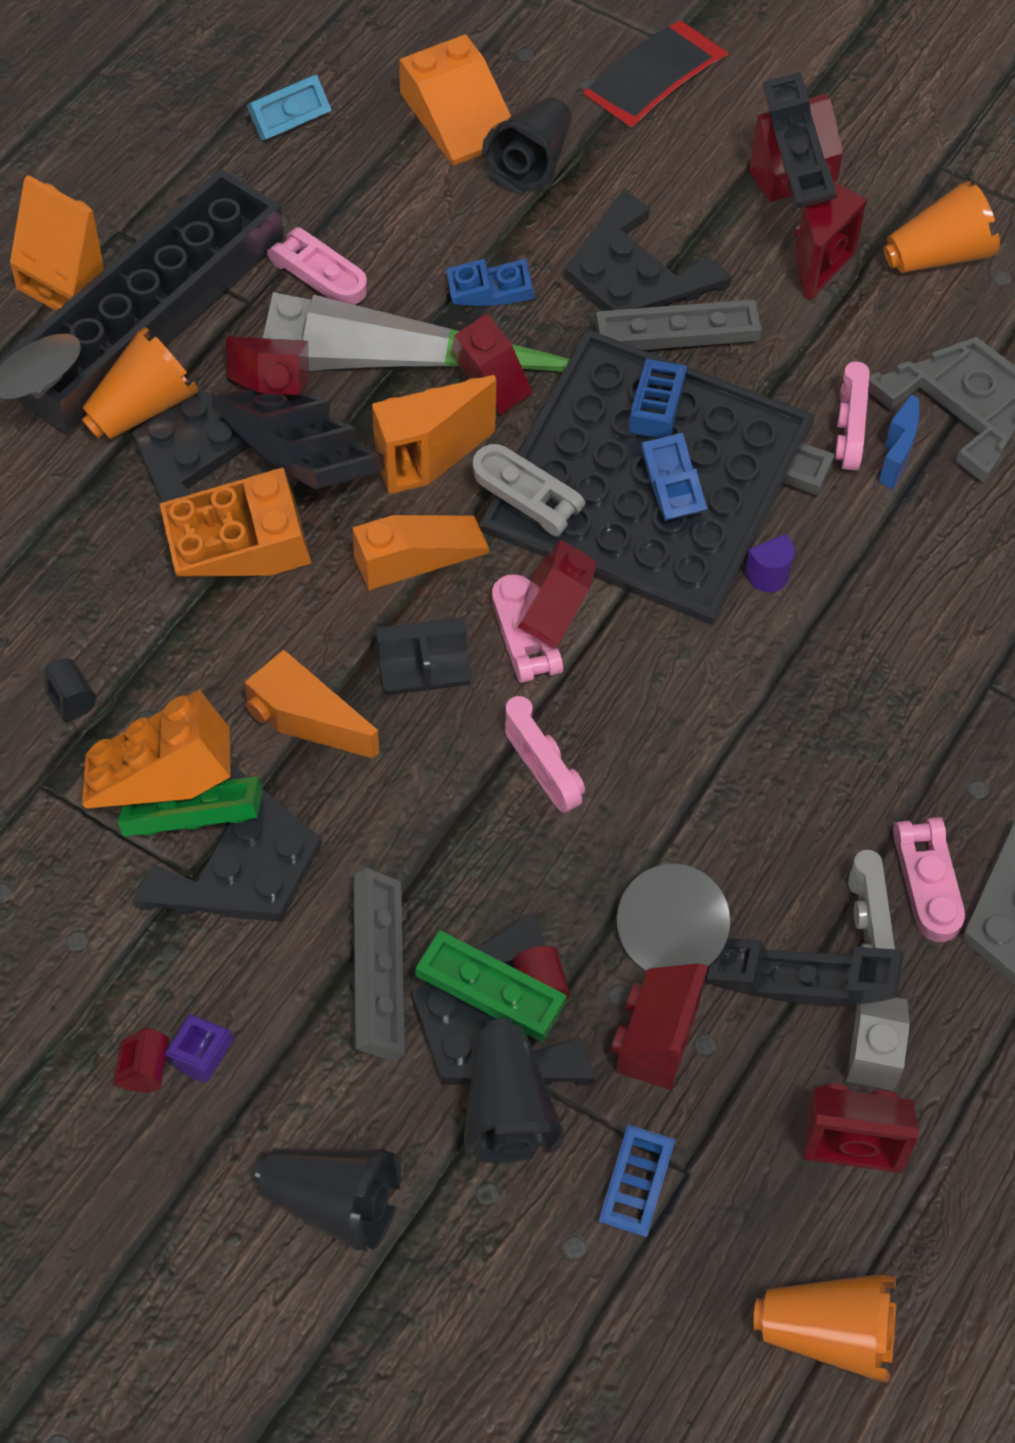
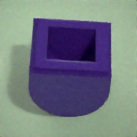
[744,534,795,592]
[165,1014,234,1082]

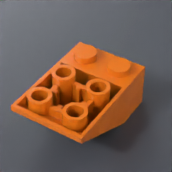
[10,175,104,311]
[372,375,496,494]
[160,468,312,576]
[82,689,231,808]

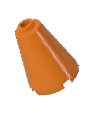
[883,181,1000,273]
[81,327,200,440]
[754,1274,896,1382]

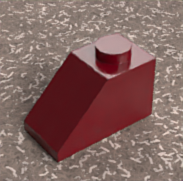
[451,313,533,417]
[226,336,309,395]
[517,540,597,649]

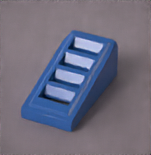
[629,359,687,438]
[599,1125,676,1238]

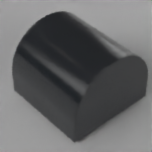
[44,659,97,723]

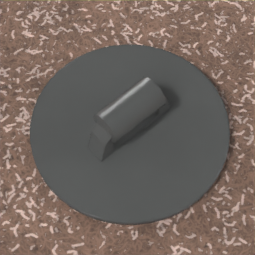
[0,334,81,399]
[617,864,730,970]

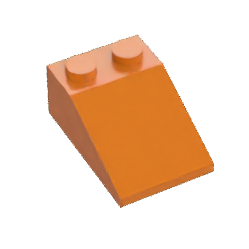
[399,34,511,166]

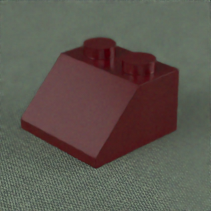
[749,93,843,203]
[794,181,867,301]
[611,963,708,1091]
[803,1084,919,1174]

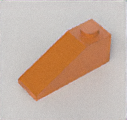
[352,515,489,590]
[244,650,379,758]

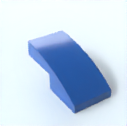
[879,395,919,489]
[641,433,707,521]

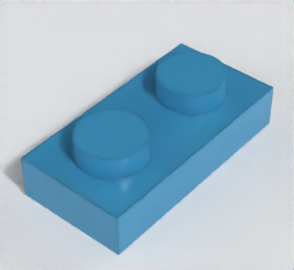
[246,74,332,141]

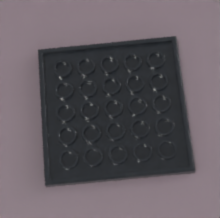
[479,329,815,625]

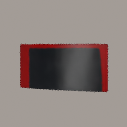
[583,21,728,127]

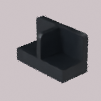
[376,617,471,695]

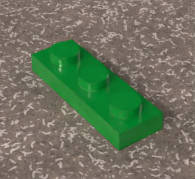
[118,776,263,837]
[416,930,567,1042]

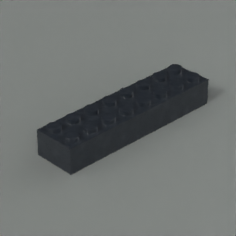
[0,168,284,434]

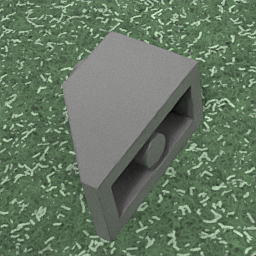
[846,997,910,1091]

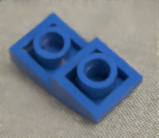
[446,258,535,306]

